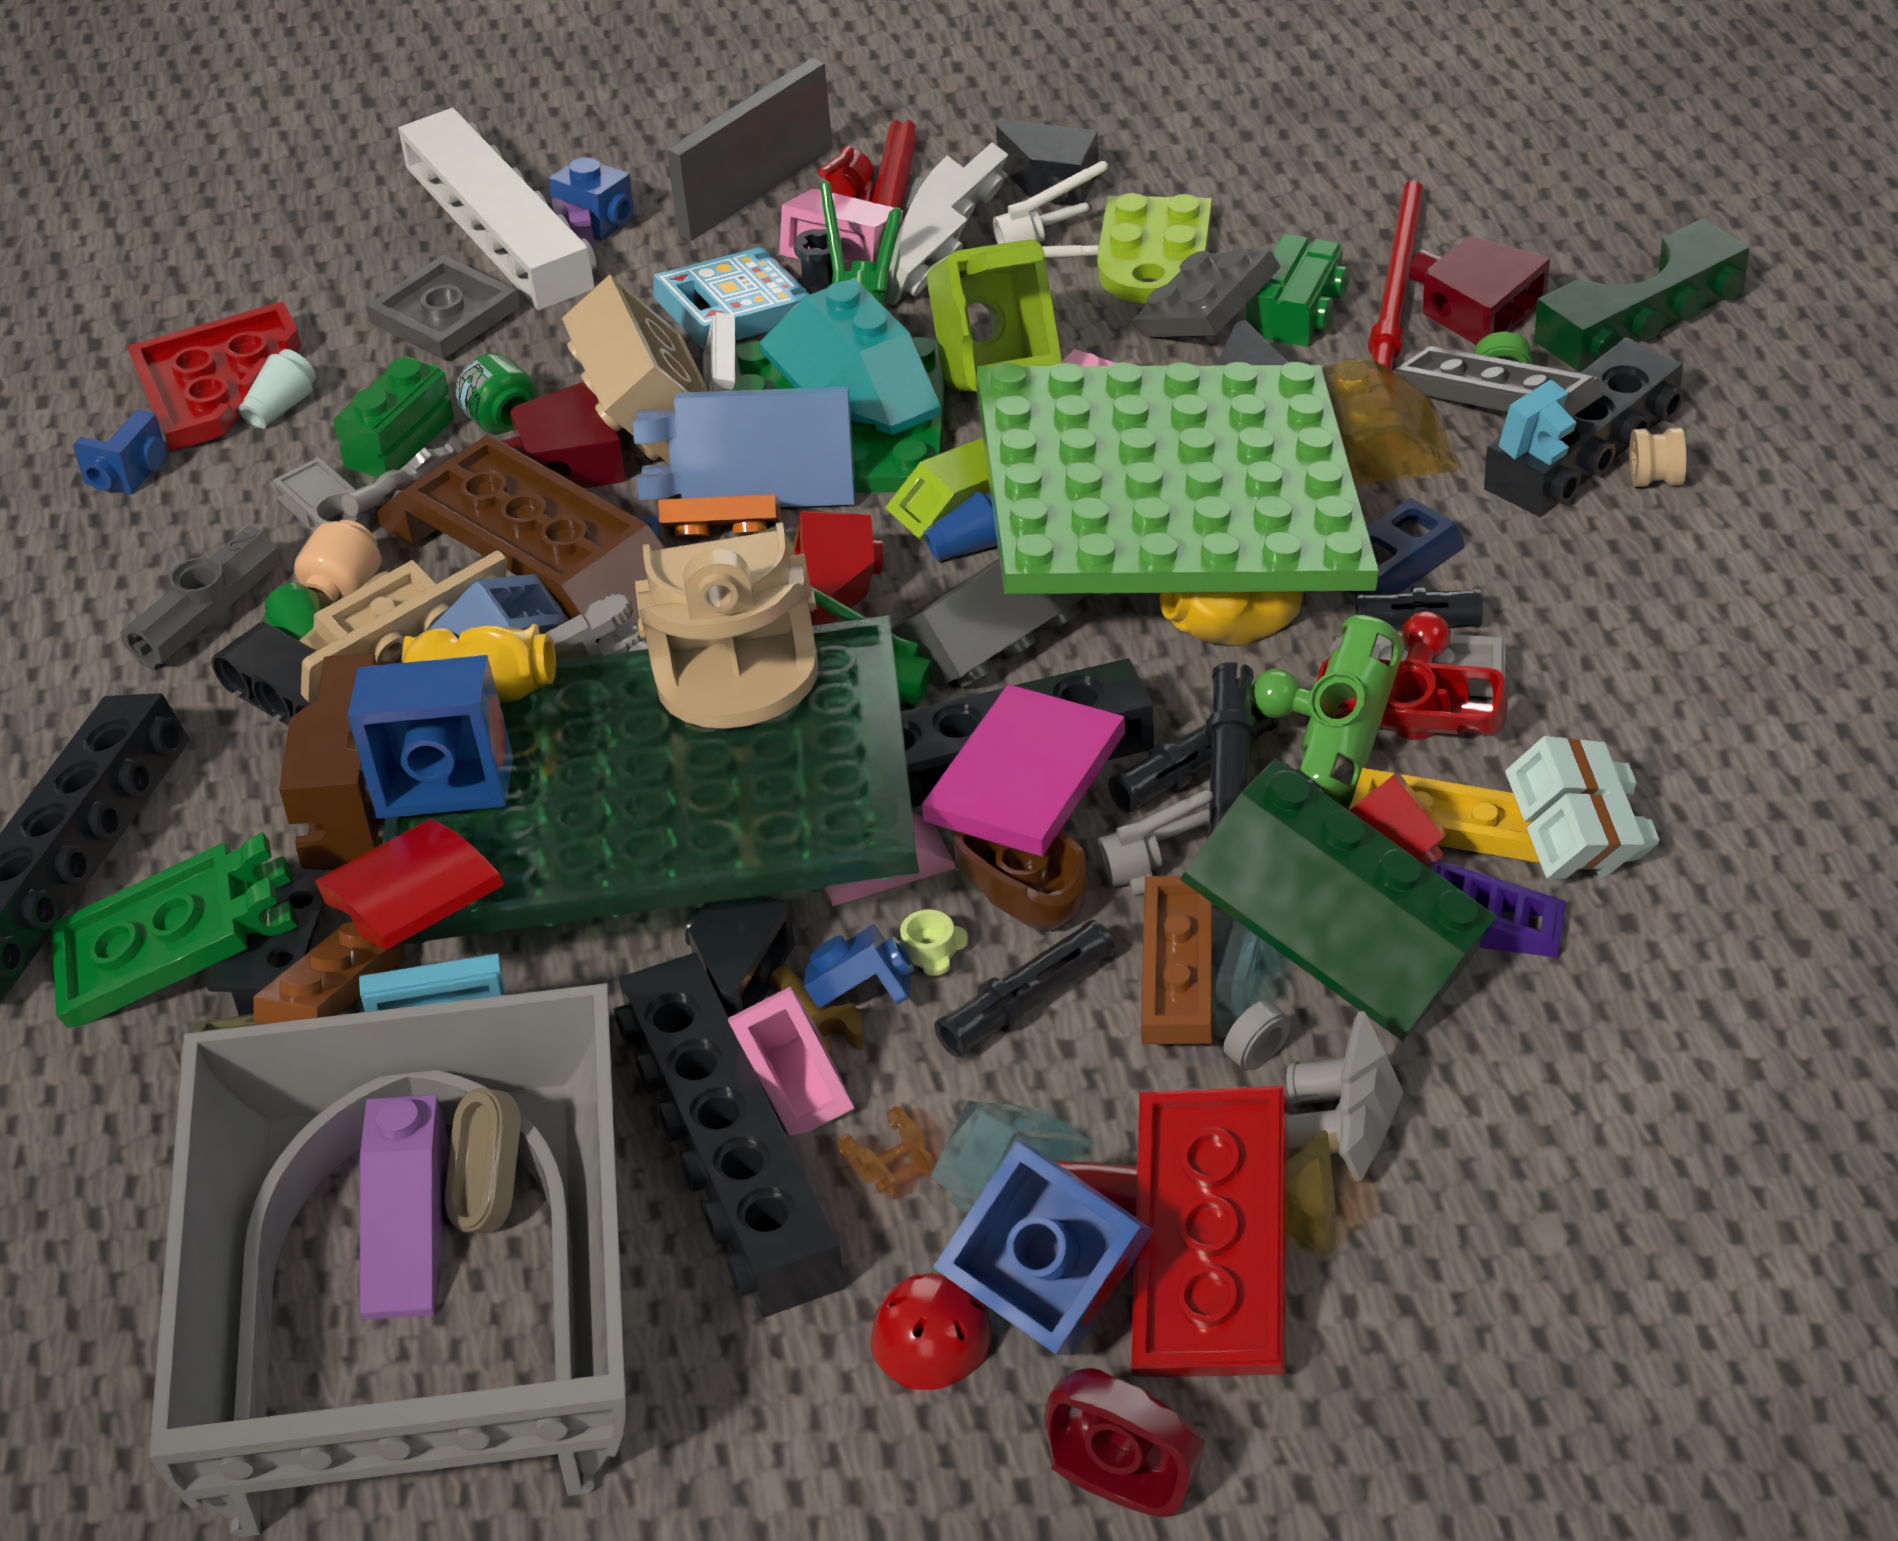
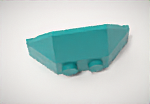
[759,278,942,435]

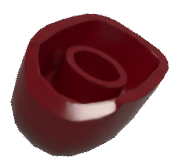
[1044,1368,1205,1517]

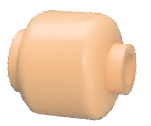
[294,520,382,608]

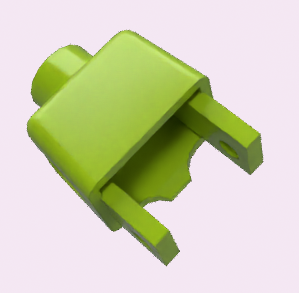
[927,239,1062,392]

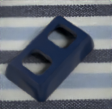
[1349,498,1465,596]

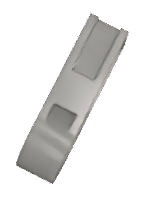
[273,457,372,531]

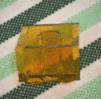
[1321,358,1457,486]

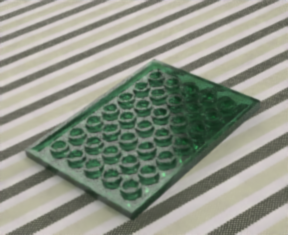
[383,616,919,945]

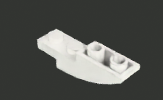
[886,142,1008,305]

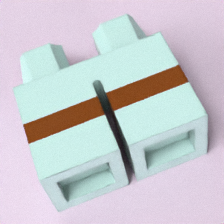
[1505,736,1659,879]

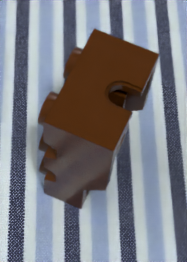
[279,653,395,870]

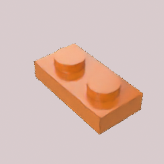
[658,494,781,538]

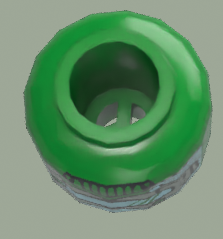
[455,353,538,435]

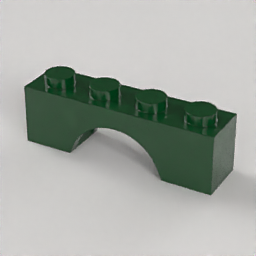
[1534,218,1749,373]

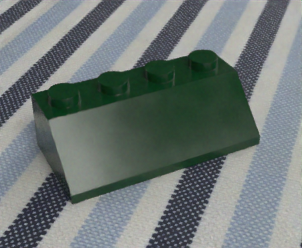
[1180,758,1498,1042]

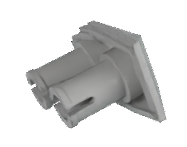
[1286,1011,1404,1182]

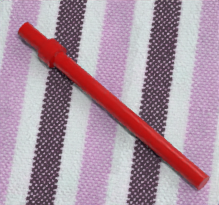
[1368,181,1424,382]

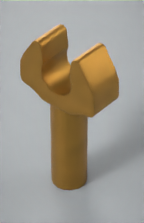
[769,966,864,1063]

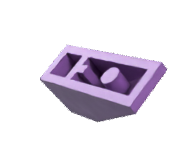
[360,1094,450,1320]

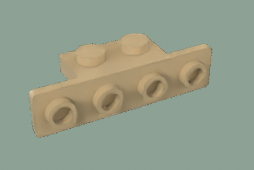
[301,550,507,703]

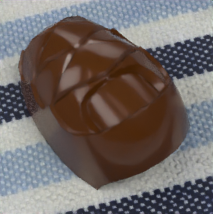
[953,830,1087,931]

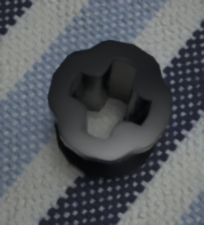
[794,229,841,294]

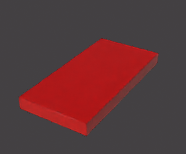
[1131,1086,1287,1377]

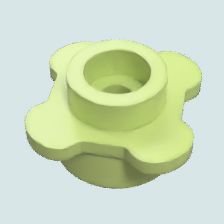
[898,909,968,976]

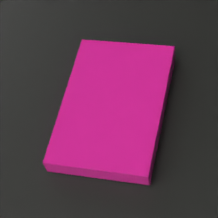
[922,684,1125,857]

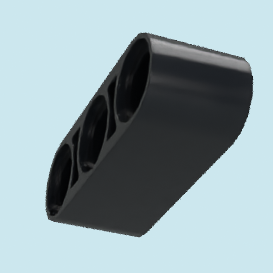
[211,622,316,726]

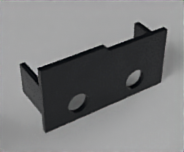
[207,869,333,1016]

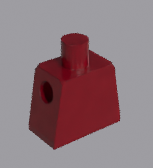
[1409,237,1550,345]
[501,381,626,488]

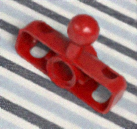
[1317,611,1508,740]

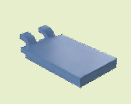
[632,386,856,507]

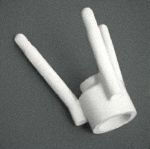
[993,161,1108,258]

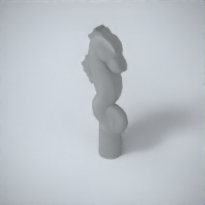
[342,443,460,516]

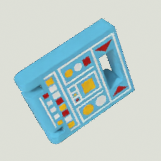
[653,247,810,350]

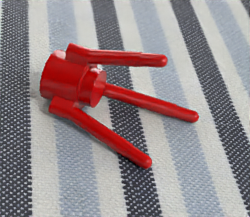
[818,145,876,202]

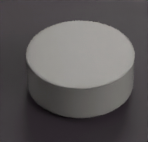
[1223,1000,1290,1071]

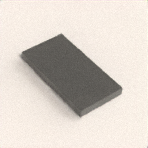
[667,58,833,241]

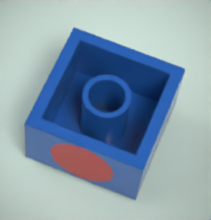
[347,655,513,819]
[933,1141,1155,1355]

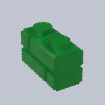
[1246,233,1349,347]
[333,356,455,478]

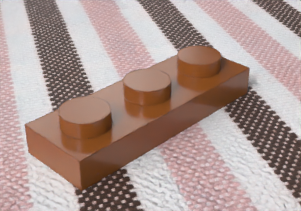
[1141,876,1213,1044]
[254,922,404,1024]

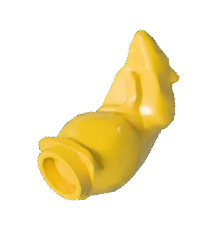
[1160,591,1304,646]
[401,623,556,703]

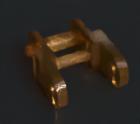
[837,1106,937,1200]

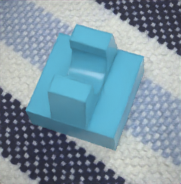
[1498,379,1576,465]

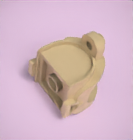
[635,522,818,728]

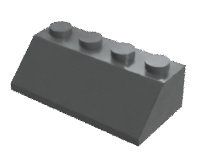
[872,559,1110,688]

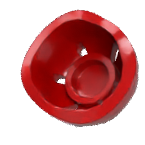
[870,1273,993,1390]

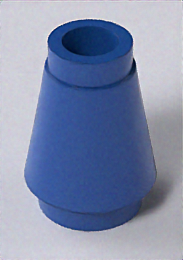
[923,491,998,563]

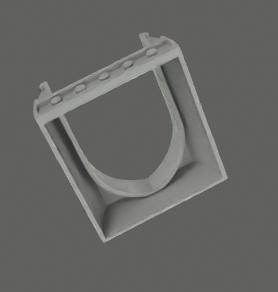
[149,983,626,1537]

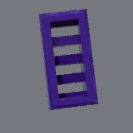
[1431,861,1565,958]

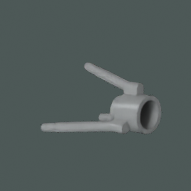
[1098,790,1213,896]

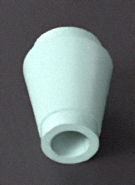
[238,349,316,429]

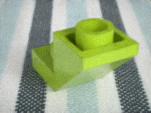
[885,437,990,543]

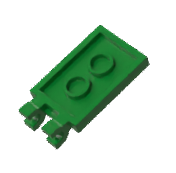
[52,832,297,1028]

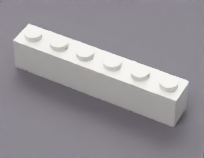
[398,108,597,310]

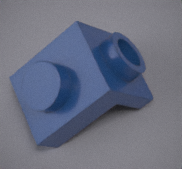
[549,157,633,239]
[73,410,167,495]
[804,924,914,1008]

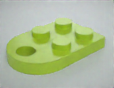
[1097,193,1212,303]

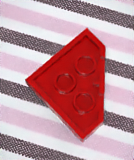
[127,301,301,452]

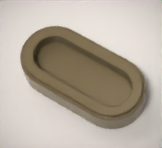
[445,1088,521,1233]

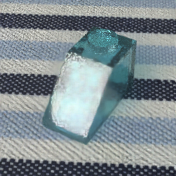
[930,1101,1092,1214]

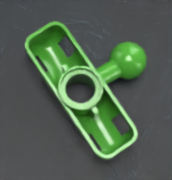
[1251,615,1405,807]

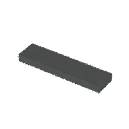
[1392,346,1602,417]

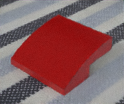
[315,819,504,950]

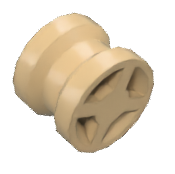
[1629,427,1686,487]

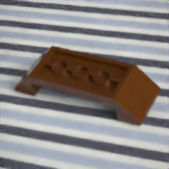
[373,434,665,643]

